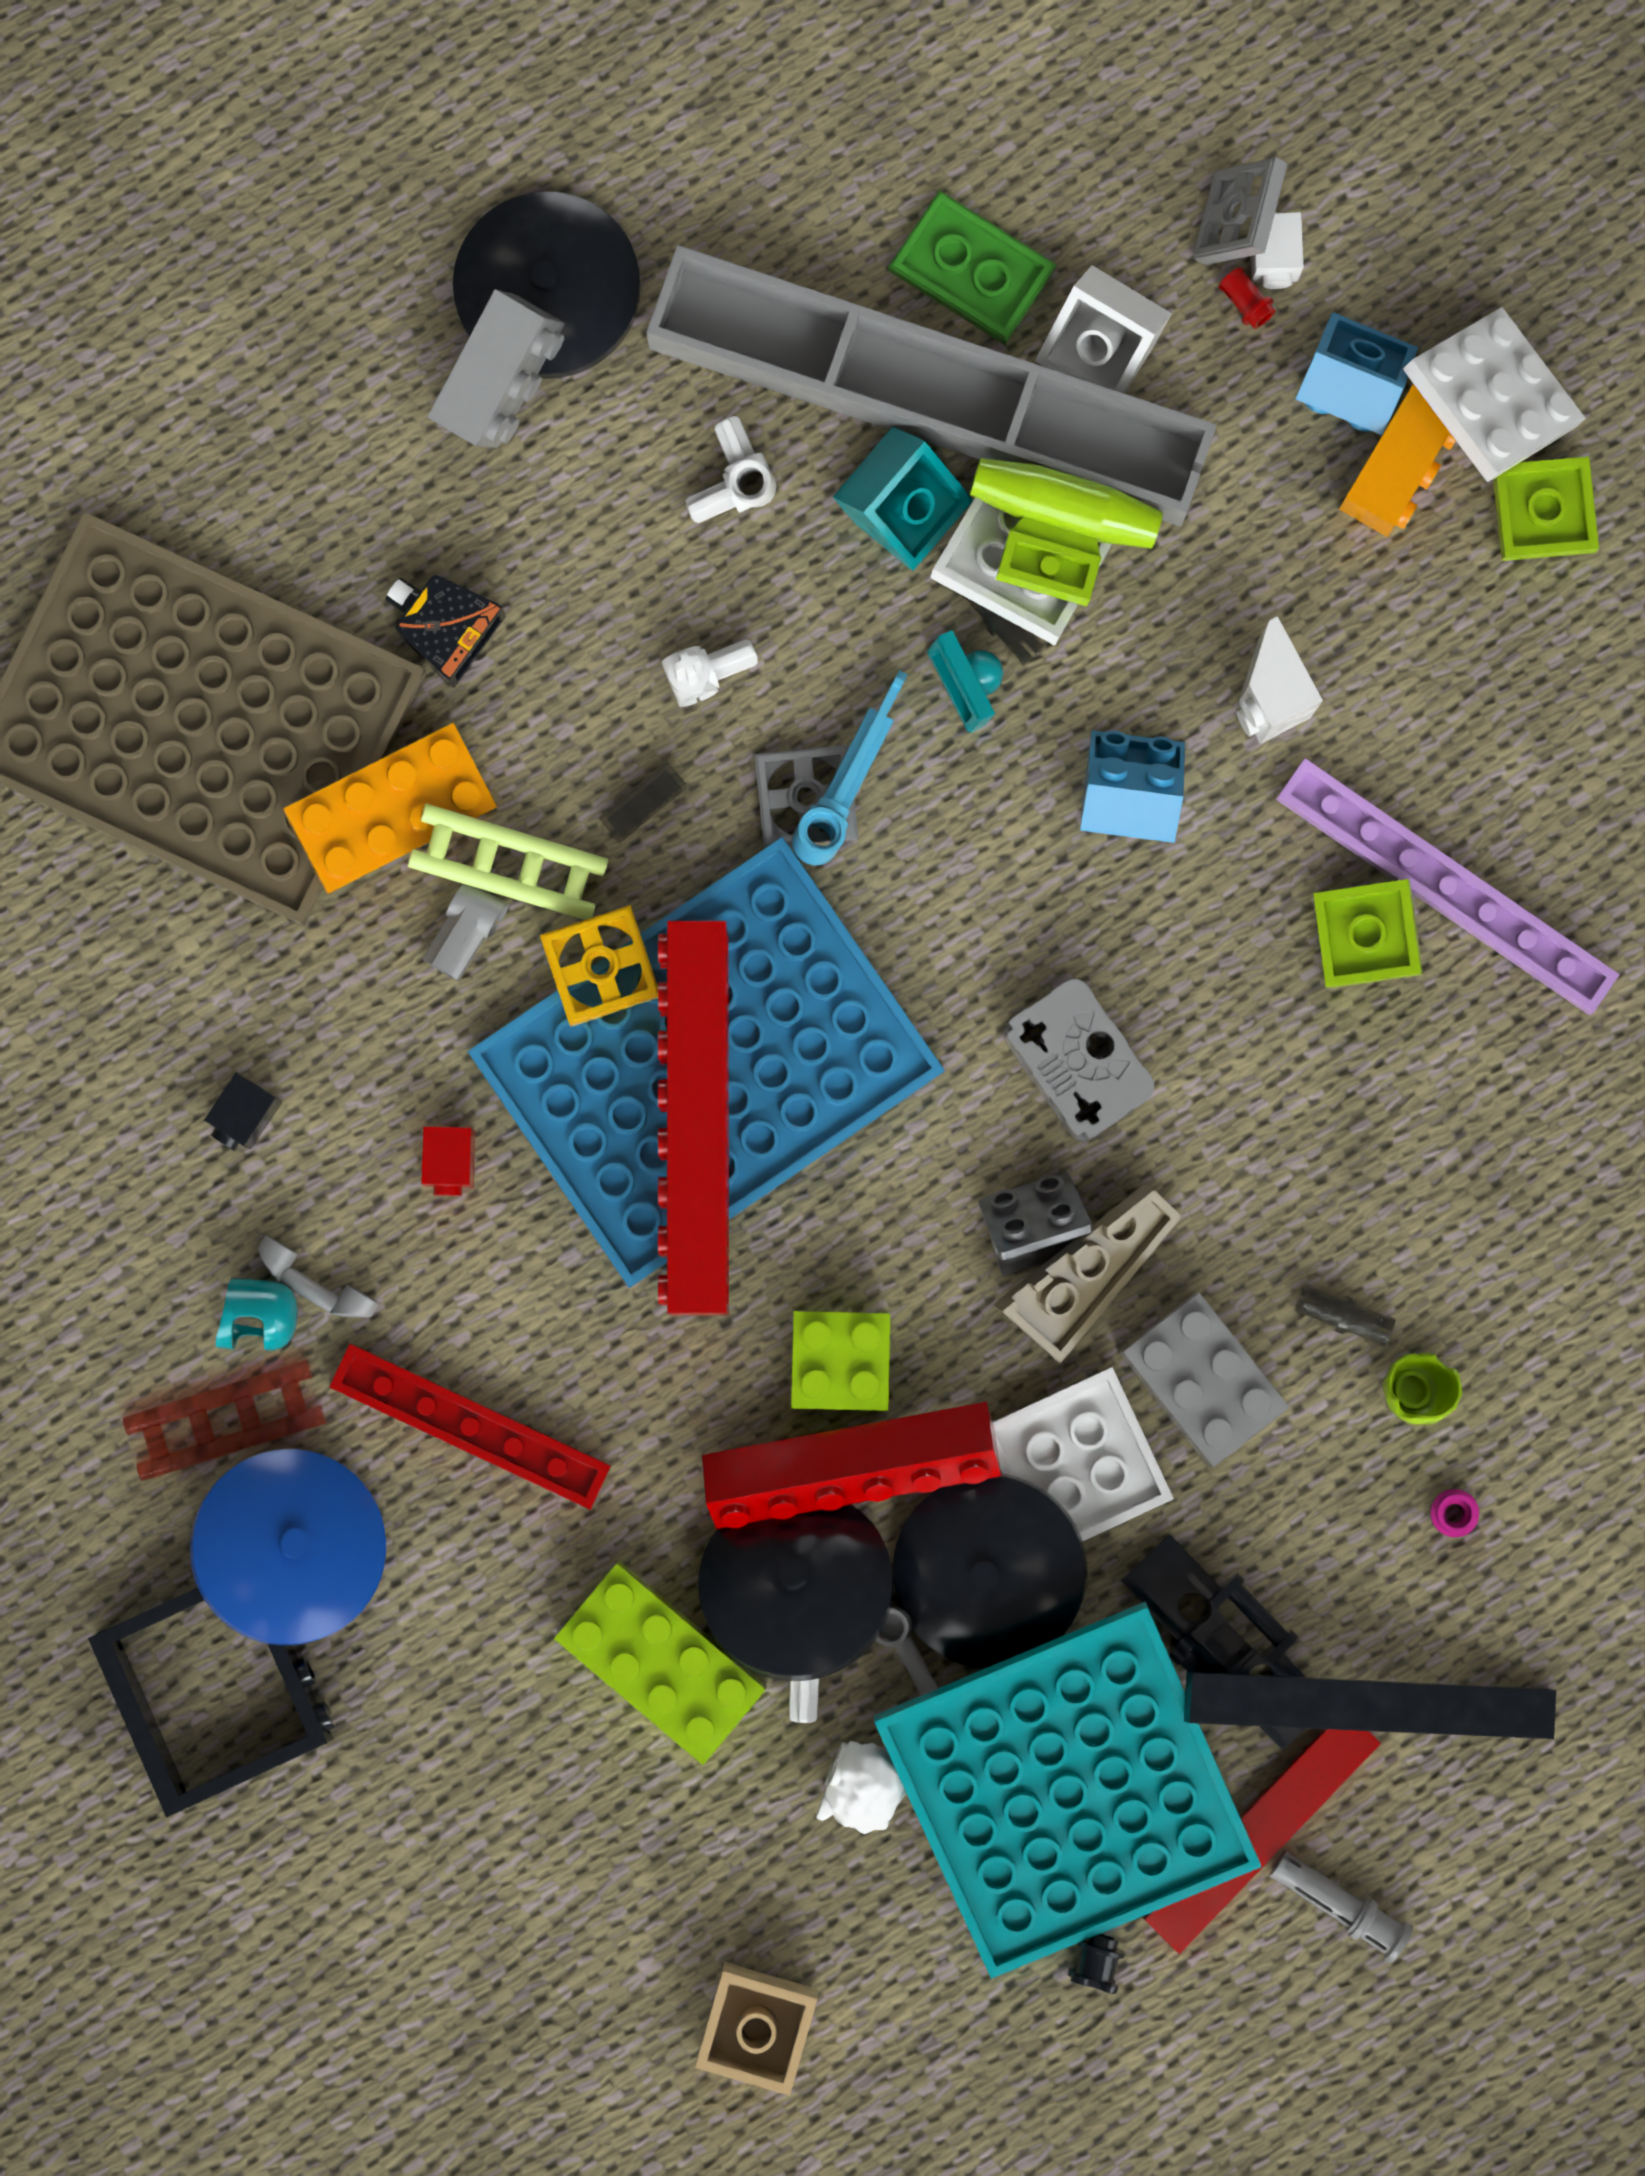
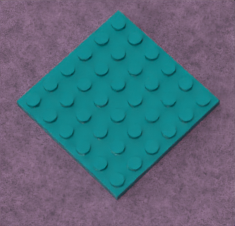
[874,1601,1261,1979]

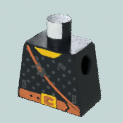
[385,575,506,688]

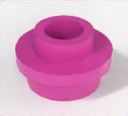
[1430,1489,1479,1537]

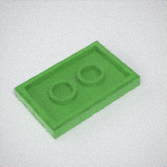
[888,190,1057,345]

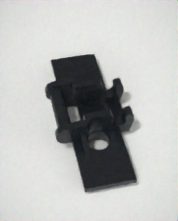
[1121,1534,1306,1751]

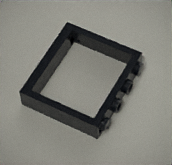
[88,1588,335,1818]

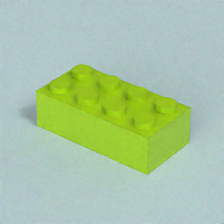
[554,1561,767,1765]

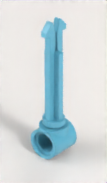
[792,670,907,865]

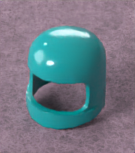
[216,1277,298,1351]

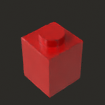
[421,1126,476,1197]

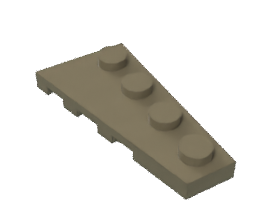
[993,1184,1182,1364]

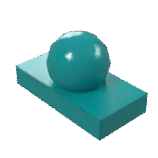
[927,630,1003,733]

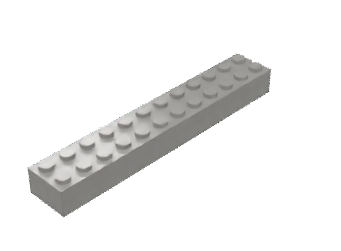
[646,245,1217,527]

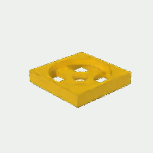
[540,905,658,1027]

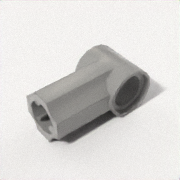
[423,884,509,982]

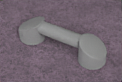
[258,1235,380,1318]
[876,1606,938,1696]

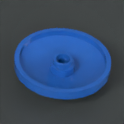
[190,1449,386,1645]

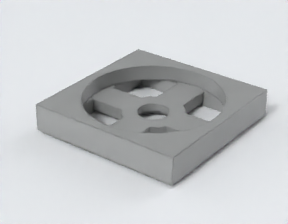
[1193,157,1288,265]
[755,745,858,849]

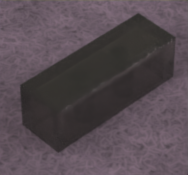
[599,762,687,844]

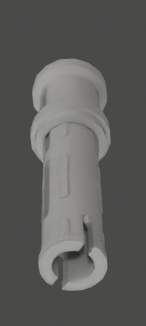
[1269,1850,1413,1963]

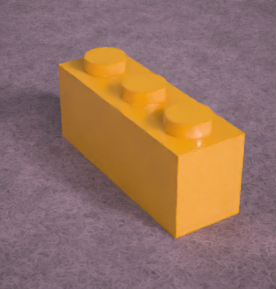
[1339,384,1456,537]

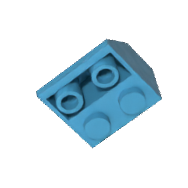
[1080,730,1185,843]

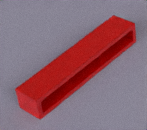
[702,1401,1001,1529]

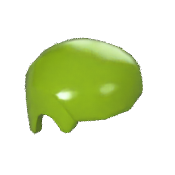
[1383,1353,1463,1425]

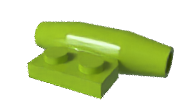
[970,458,1163,607]

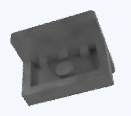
[978,1172,1093,1276]

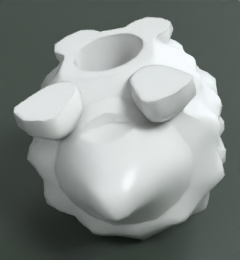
[816,1741,906,1834]

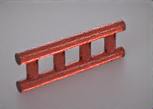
[123,1360,327,1482]

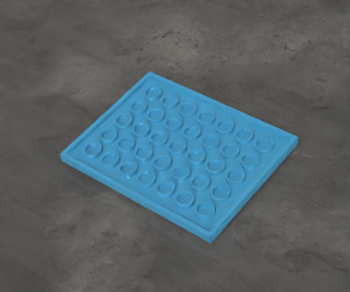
[467,837,945,1288]

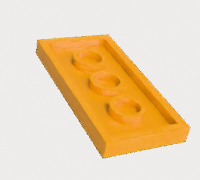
[282,723,497,894]

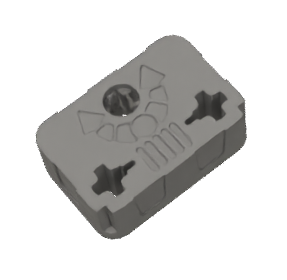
[1004,979,1154,1141]

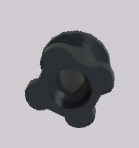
[1068,1933,1126,1994]

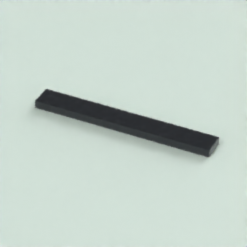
[1184,1671,1556,1739]

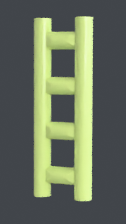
[407,803,608,920]

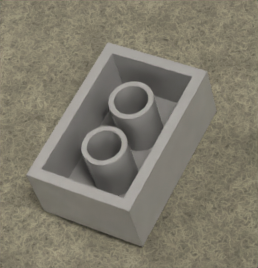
[427,289,565,448]
[1119,1293,1290,1468]

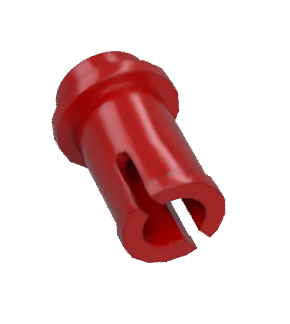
[1218,267,1276,329]

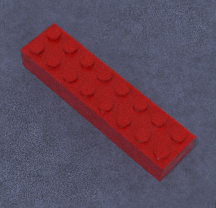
[658,921,729,1316]

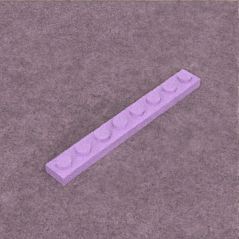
[1276,758,1620,1015]

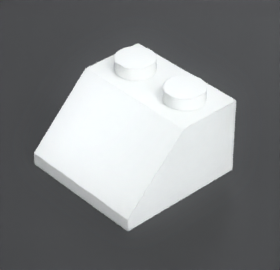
[1035,265,1172,394]
[1237,616,1323,744]

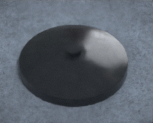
[453,192,641,379]
[893,1474,1087,1669]
[698,1504,893,1681]

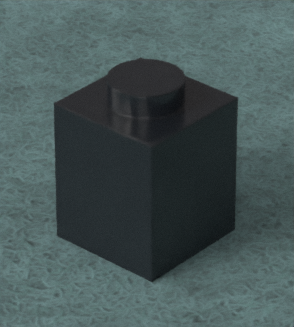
[204,1072,282,1151]

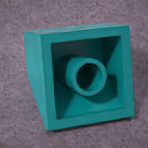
[833,427,973,571]

